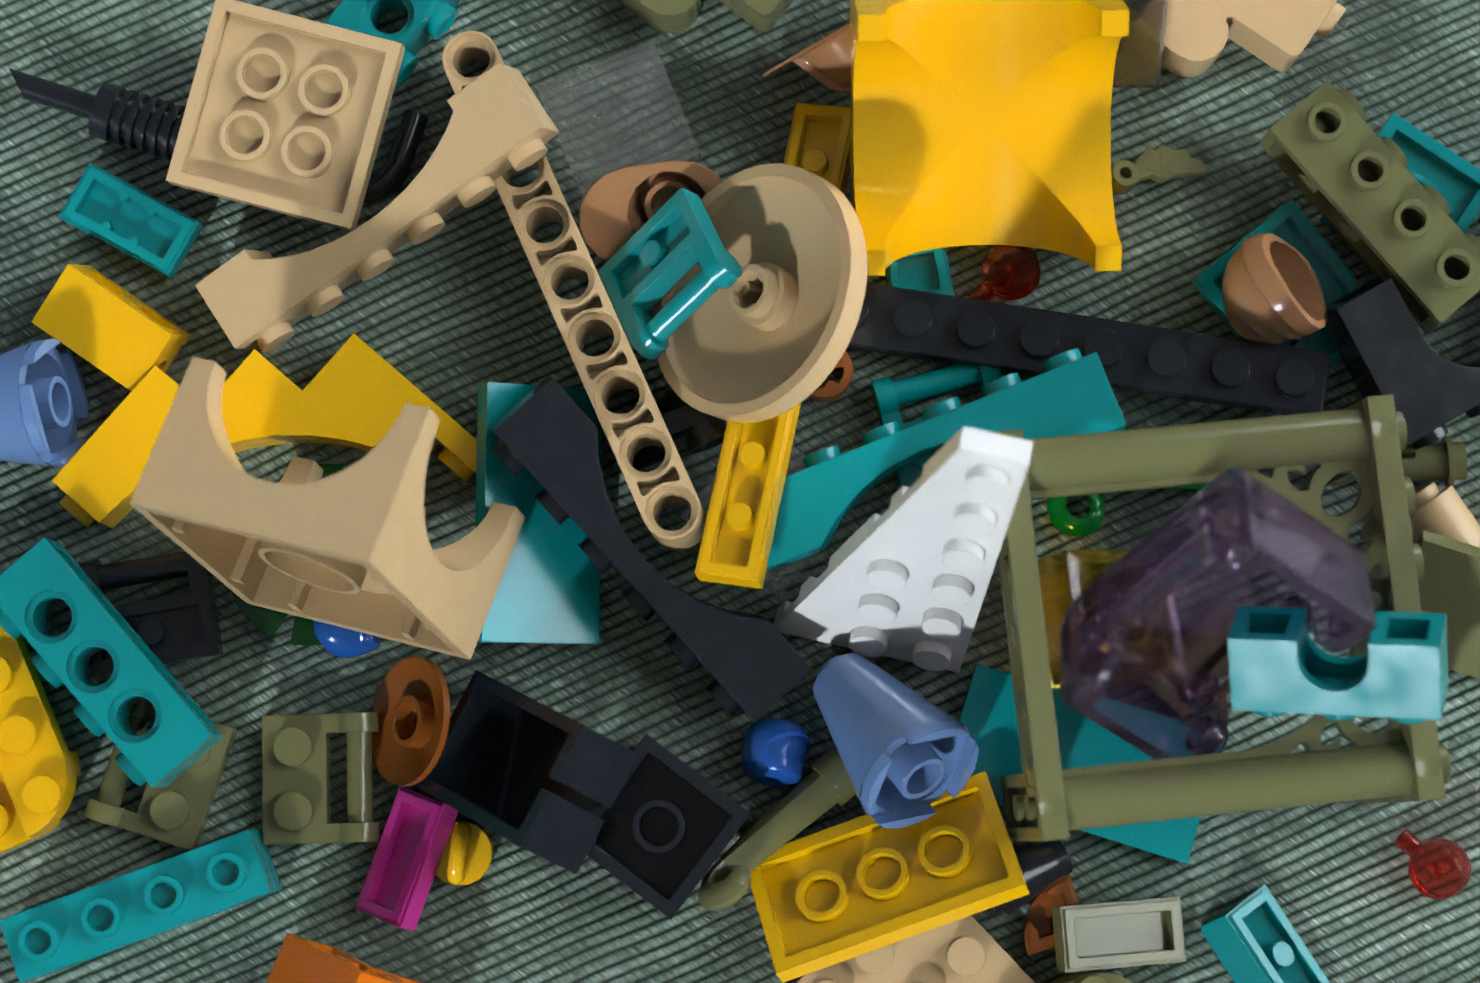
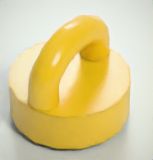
[435,821,494,886]

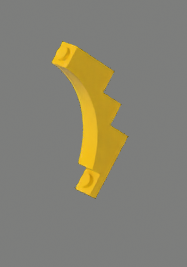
[51,333,477,529]

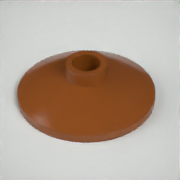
[372,656,450,786]

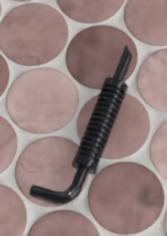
[9,68,428,204]

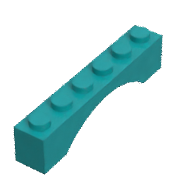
[766,348,1127,573]

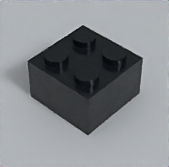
[587,734,751,919]

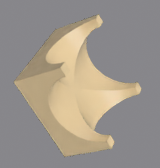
[129,356,525,660]

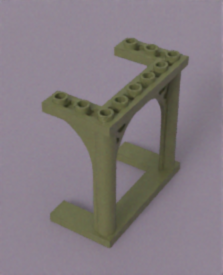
[994,394,1451,841]

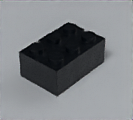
[415,670,639,875]

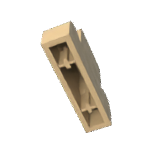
[1127,0,1347,77]

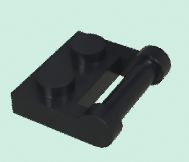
[78,551,224,676]

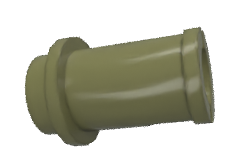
[1401,436,1467,487]

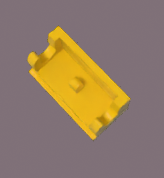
[31,264,191,391]

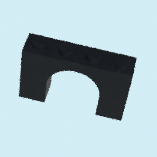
[1325,218,1480,449]

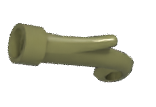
[698,747,856,911]

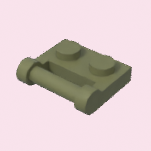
[83,698,238,851]
[262,712,380,845]

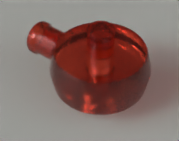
[968,245,1041,301]
[1394,829,1471,900]

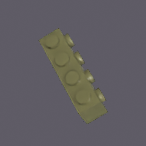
[1259,80,1480,334]

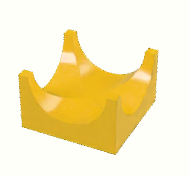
[850,0,1129,276]

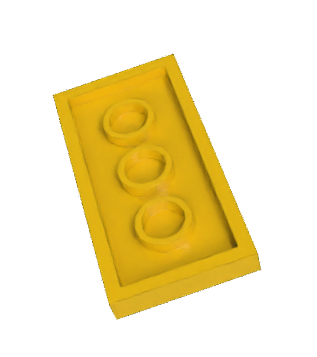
[750,771,1030,983]

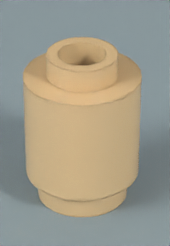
[1410,481,1480,548]

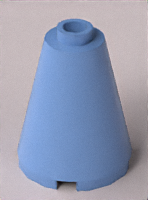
[0,338,89,467]
[813,653,979,828]

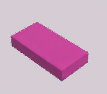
[355,786,459,932]

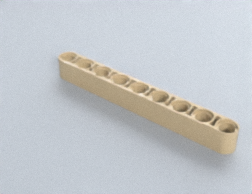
[442,30,706,551]

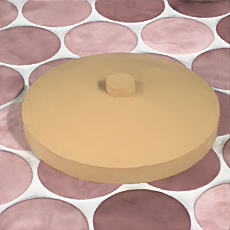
[652,163,867,423]

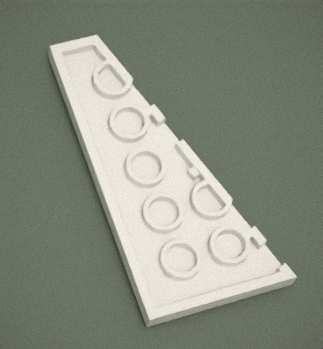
[774,426,1033,673]

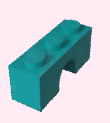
[1227,606,1448,724]

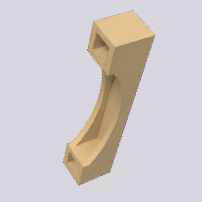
[195,62,559,353]

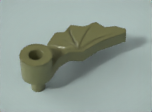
[1111,144,1208,195]

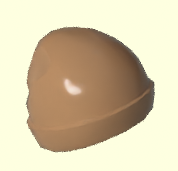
[1222,233,1328,343]

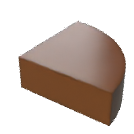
[1022,874,1079,955]

